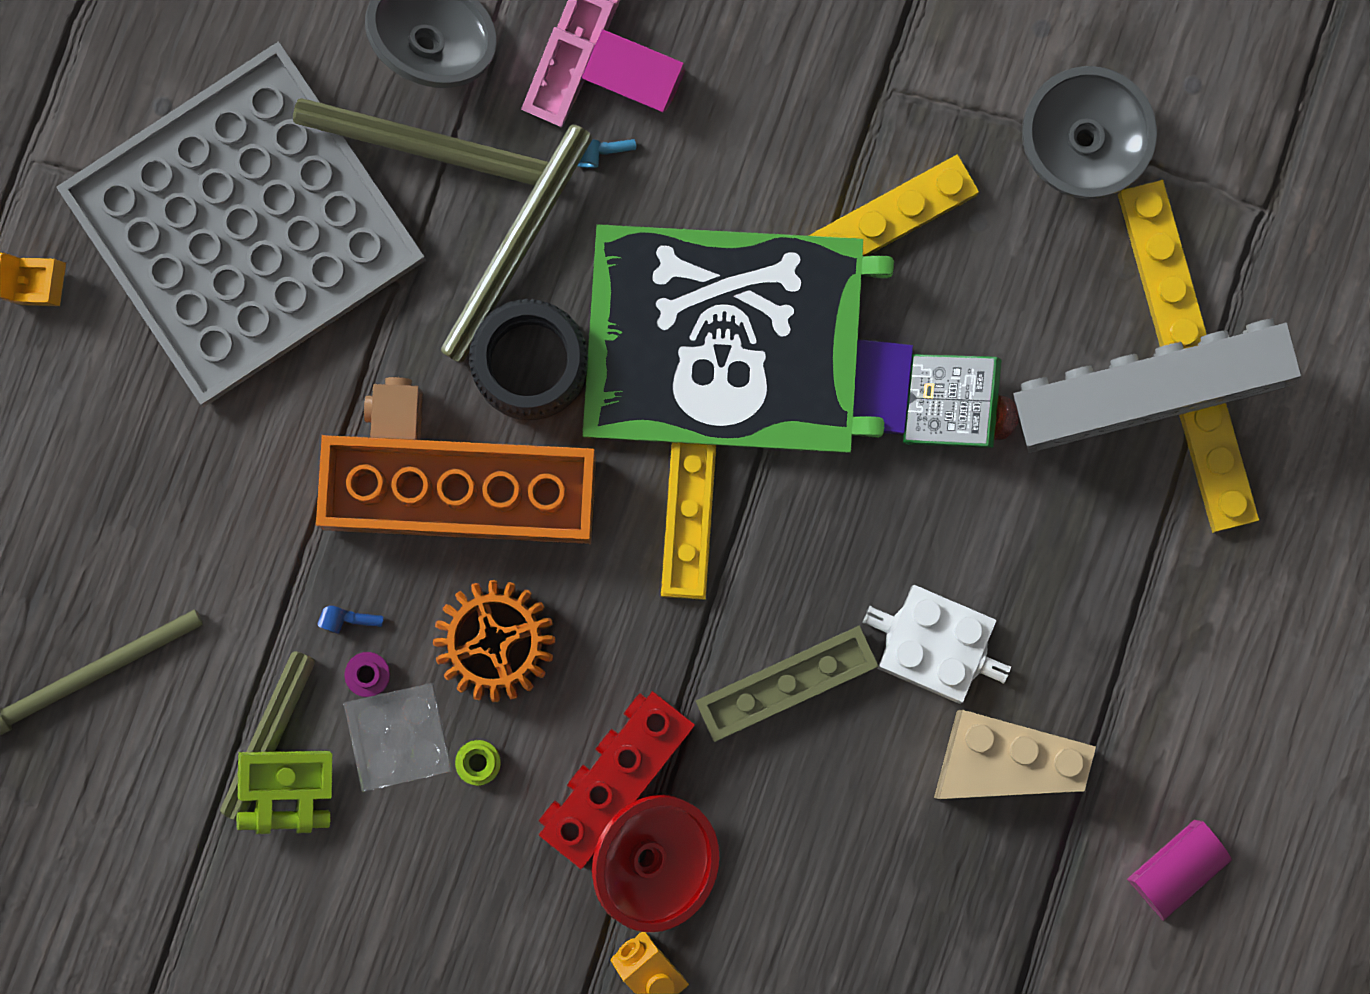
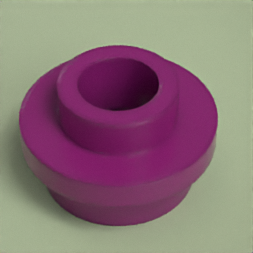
[344,652,390,697]

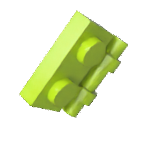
[236,751,332,834]

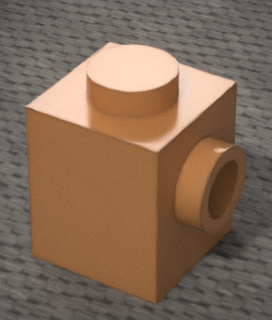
[364,377,423,440]

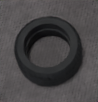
[469,299,588,420]

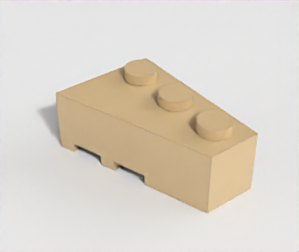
[934,710,1096,799]

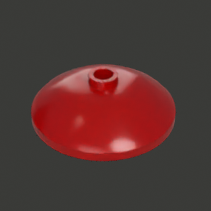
[592,795,719,932]

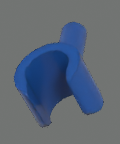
[317,606,383,634]

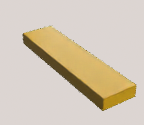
[661,443,716,600]

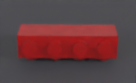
[538,691,695,869]

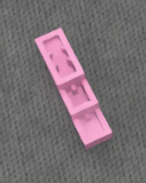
[521,0,620,127]

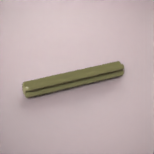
[220,651,315,821]

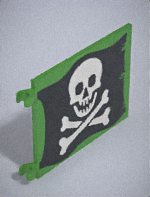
[583,225,894,453]

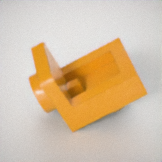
[0,253,66,306]
[610,932,689,994]

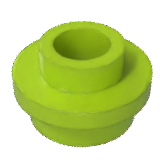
[455,740,501,785]

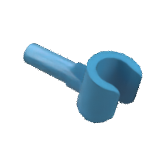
[577,139,636,168]

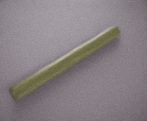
[293,98,549,185]
[441,125,593,362]

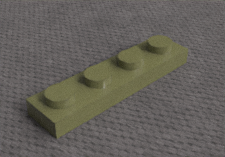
[695,625,878,742]

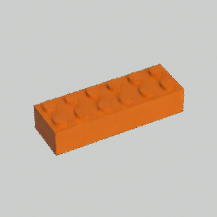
[316,435,596,544]

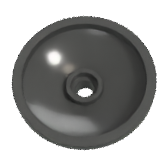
[365,0,496,88]
[1022,66,1157,199]

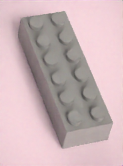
[1013,318,1301,453]

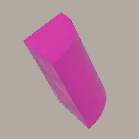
[582,29,686,113]
[1127,820,1232,921]

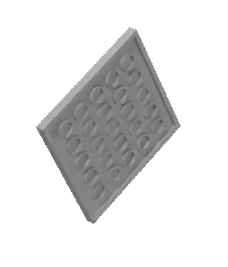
[56,41,426,407]

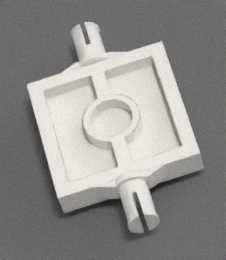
[863,585,1011,704]

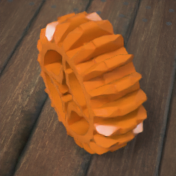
[433,580,556,702]

